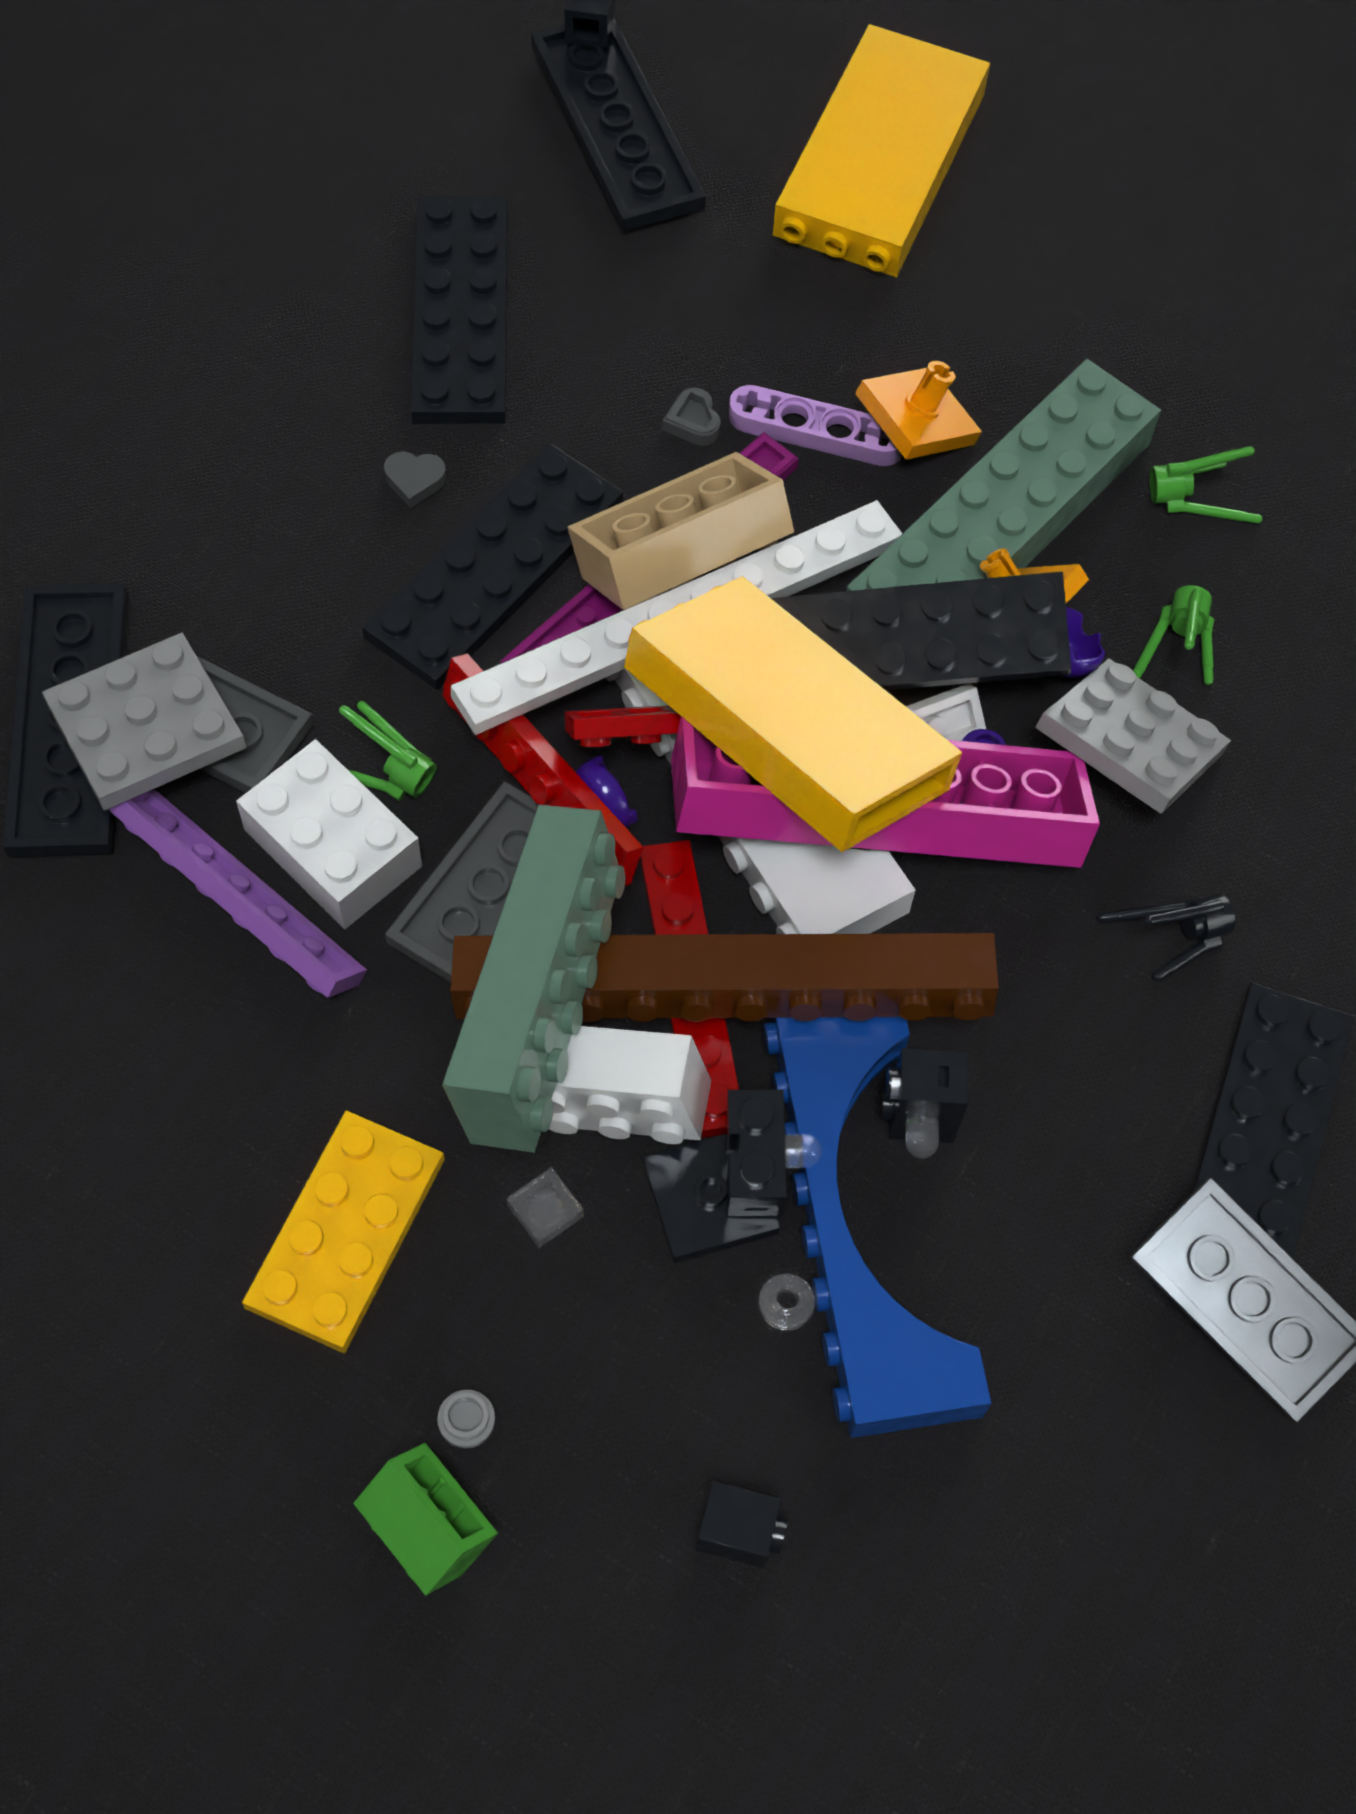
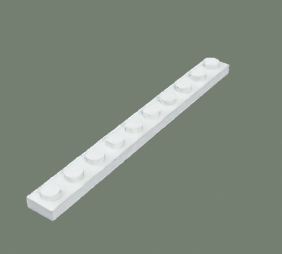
[451,500,902,735]

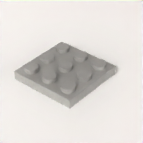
[42,632,247,811]
[1035,658,1231,814]

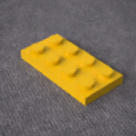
[242,1110,445,1354]

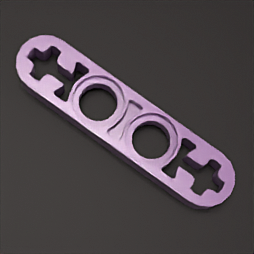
[728,385,903,466]

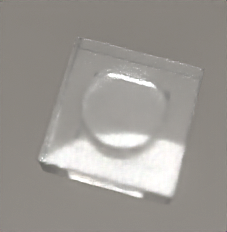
[507,1167,584,1248]

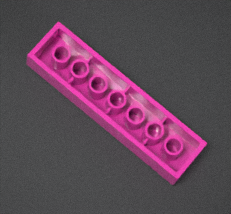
[671,716,1100,868]

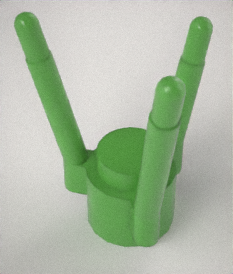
[1149,446,1263,524]
[1133,585,1214,685]
[339,701,437,801]

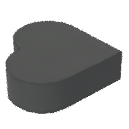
[662,388,721,446]
[384,451,447,509]

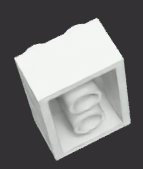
[236,739,422,930]
[549,1026,711,1144]

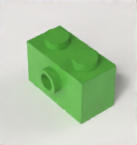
[353,1443,498,1596]

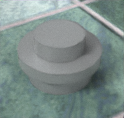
[437,1390,495,1449]

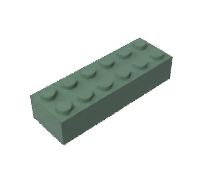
[442,805,625,1153]

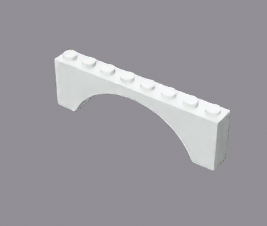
[605,669,915,934]

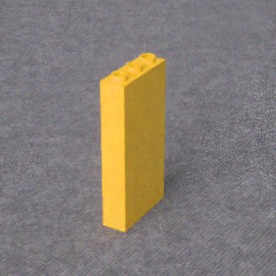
[773,24,990,277]
[624,576,962,853]

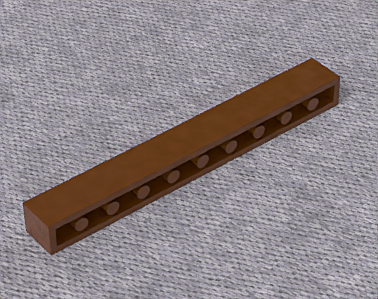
[450,933,999,1022]

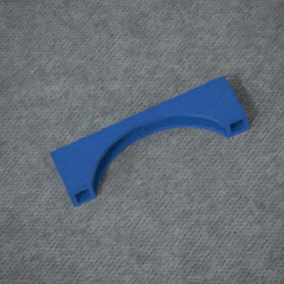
[763,1017,991,1438]

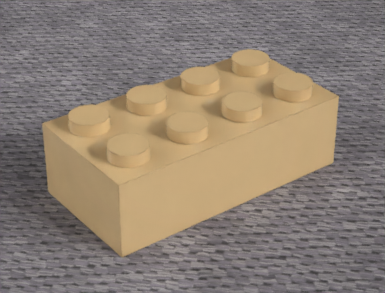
[567,452,794,610]

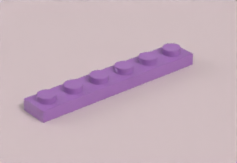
[108,789,367,998]

